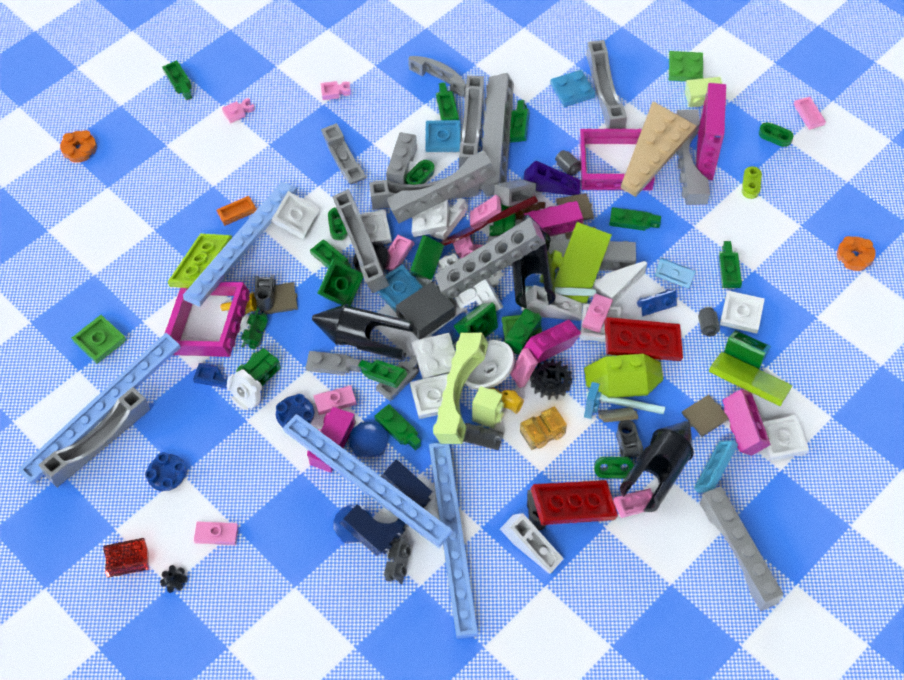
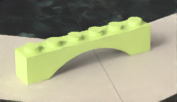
[433,333,488,444]

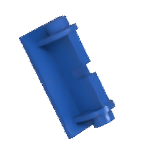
[637,289,677,317]

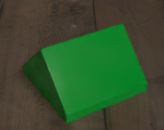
[410,235,444,280]
[317,259,364,306]
[453,302,498,338]
[724,330,771,369]

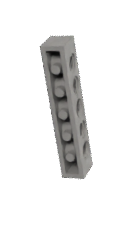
[435,218,546,299]

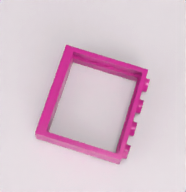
[696,83,727,180]
[579,128,655,190]
[164,282,250,357]

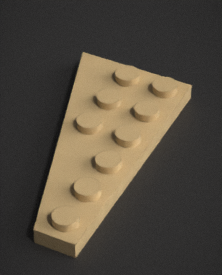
[621,101,697,197]

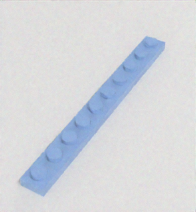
[183,181,297,307]
[17,333,181,485]
[283,414,452,548]
[429,443,478,639]

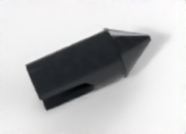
[512,215,556,308]
[312,304,413,361]
[620,421,694,512]

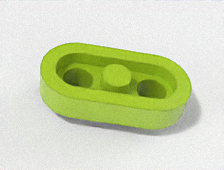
[741,166,762,199]
[539,250,564,284]

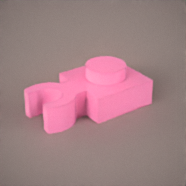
[320,81,351,100]
[222,98,255,123]
[453,235,476,259]

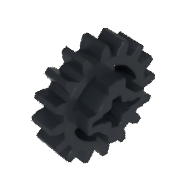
[530,359,573,400]

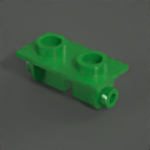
[241,308,268,349]

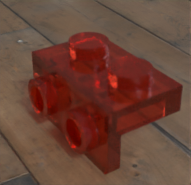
[103,538,149,578]

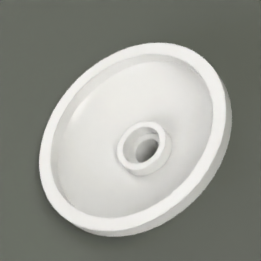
[465,340,515,390]

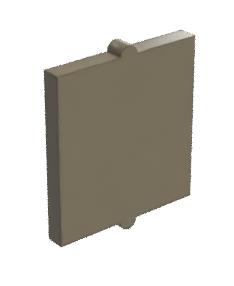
[556,193,594,221]
[265,282,298,315]
[682,395,729,437]
[598,408,638,423]

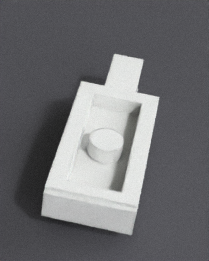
[430,198,469,240]

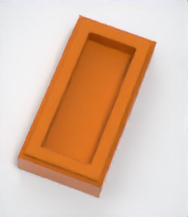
[216,196,257,226]

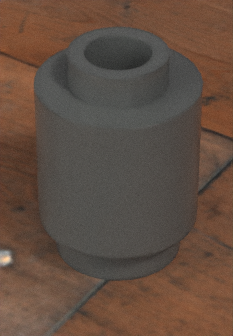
[555,150,581,176]
[698,307,720,337]

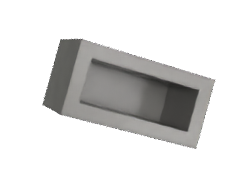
[494,179,536,206]

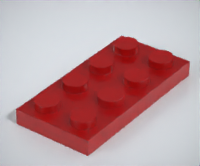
[604,317,683,361]
[530,480,618,525]

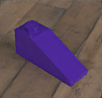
[523,160,581,196]

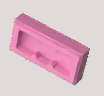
[793,96,826,130]
[470,195,501,226]
[386,235,414,272]
[582,294,613,333]
[510,348,538,388]
[313,385,357,415]
[613,488,653,518]
[194,521,239,545]

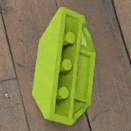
[584,354,664,398]

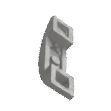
[408,56,466,98]
[321,123,366,185]

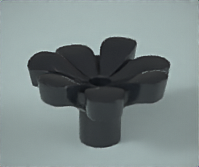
[160,565,188,593]

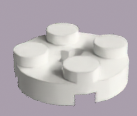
[227,370,262,410]

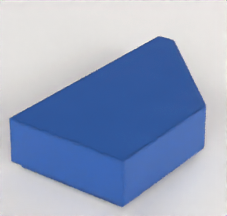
[193,363,227,389]

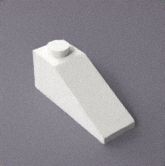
[593,261,647,306]
[521,285,583,321]
[500,513,564,574]

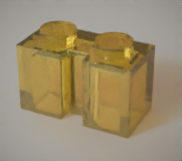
[520,406,567,451]

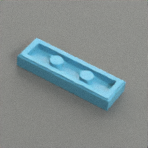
[694,440,738,493]

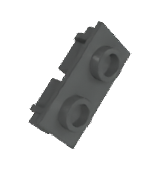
[463,423,504,451]
[383,537,411,584]

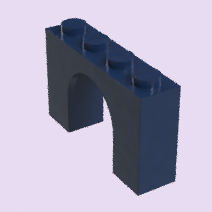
[340,459,433,556]

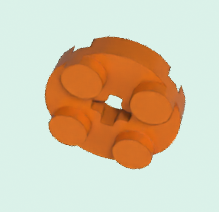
[60,130,97,163]
[837,236,876,271]

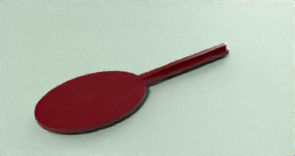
[439,196,538,246]

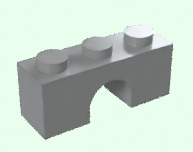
[386,132,417,184]

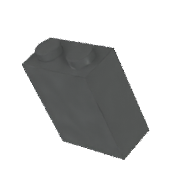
[396,281,456,340]

